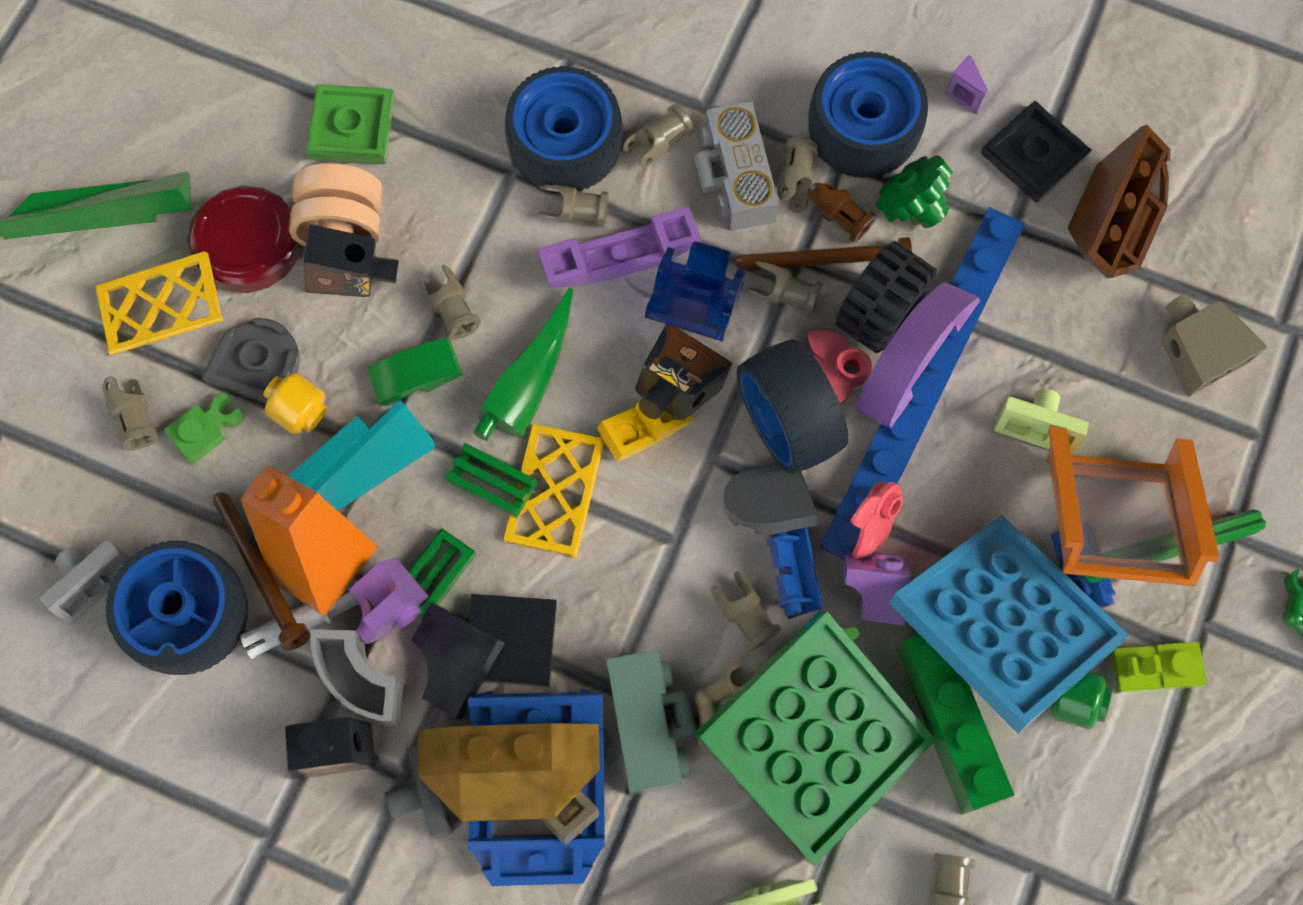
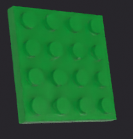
[694,610,936,866]

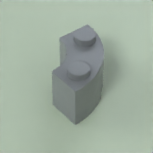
[310,629,403,729]

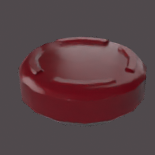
[187,185,301,293]

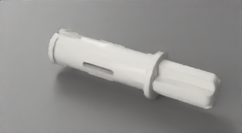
[240,579,359,659]

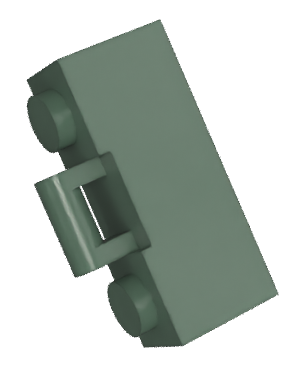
[606,650,696,795]

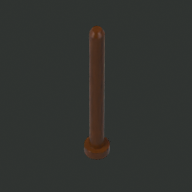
[736,237,912,270]
[213,492,311,651]

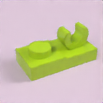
[1110,642,1207,694]

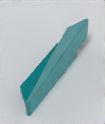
[247,400,435,556]

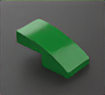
[367,338,463,406]

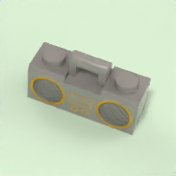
[694,101,779,231]

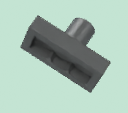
[385,745,453,839]

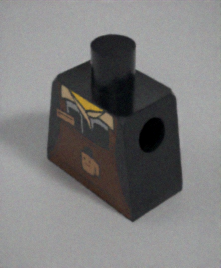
[303,224,399,297]
[635,322,733,420]
[285,717,376,780]

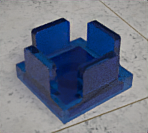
[644,241,746,342]

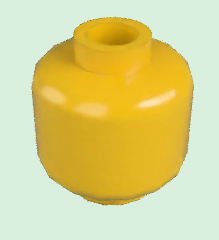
[263,373,328,434]

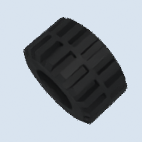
[836,241,937,354]

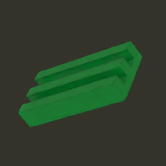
[444,443,538,519]
[408,527,477,620]

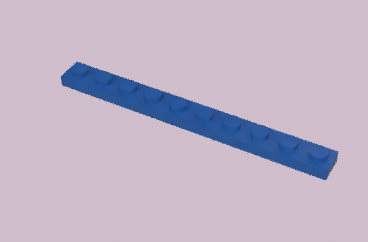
[819,207,1025,560]

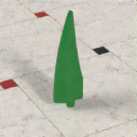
[473,287,573,441]

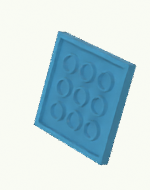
[889,515,1129,734]

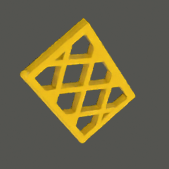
[95,251,223,355]
[503,424,605,558]

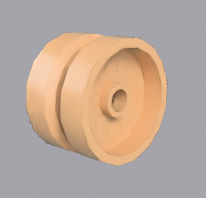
[289,163,383,247]

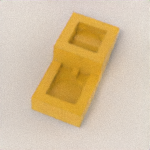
[597,399,694,463]

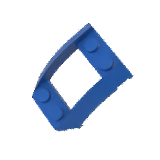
[468,688,605,886]

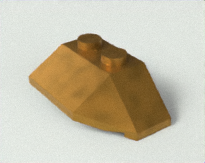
[418,723,600,821]

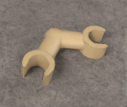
[694,664,743,749]

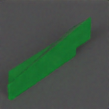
[0,171,192,239]

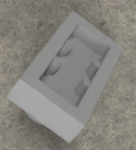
[39,539,129,625]

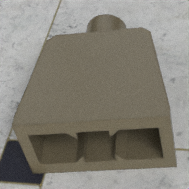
[1162,293,1267,397]

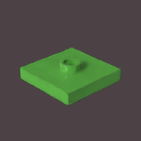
[306,84,395,164]

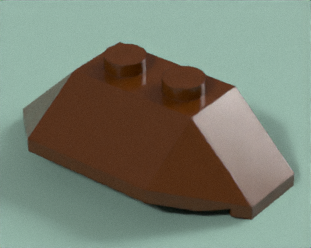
[1067,125,1171,279]

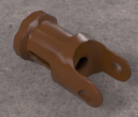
[808,182,877,243]

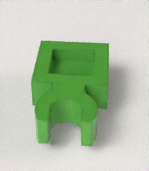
[164,392,245,465]

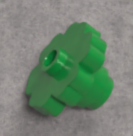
[875,155,953,228]

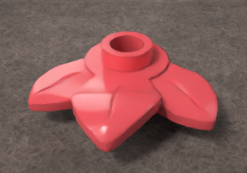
[808,330,872,404]
[850,481,904,559]

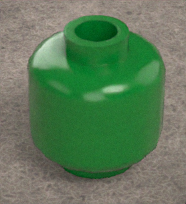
[1051,671,1113,729]

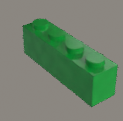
[896,635,1015,815]

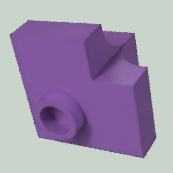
[842,552,913,626]
[349,557,428,644]

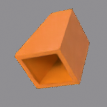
[240,465,378,617]

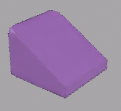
[946,55,988,114]

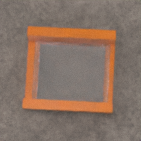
[1046,426,1220,586]

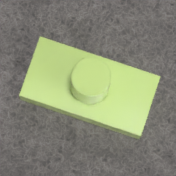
[994,389,1089,455]

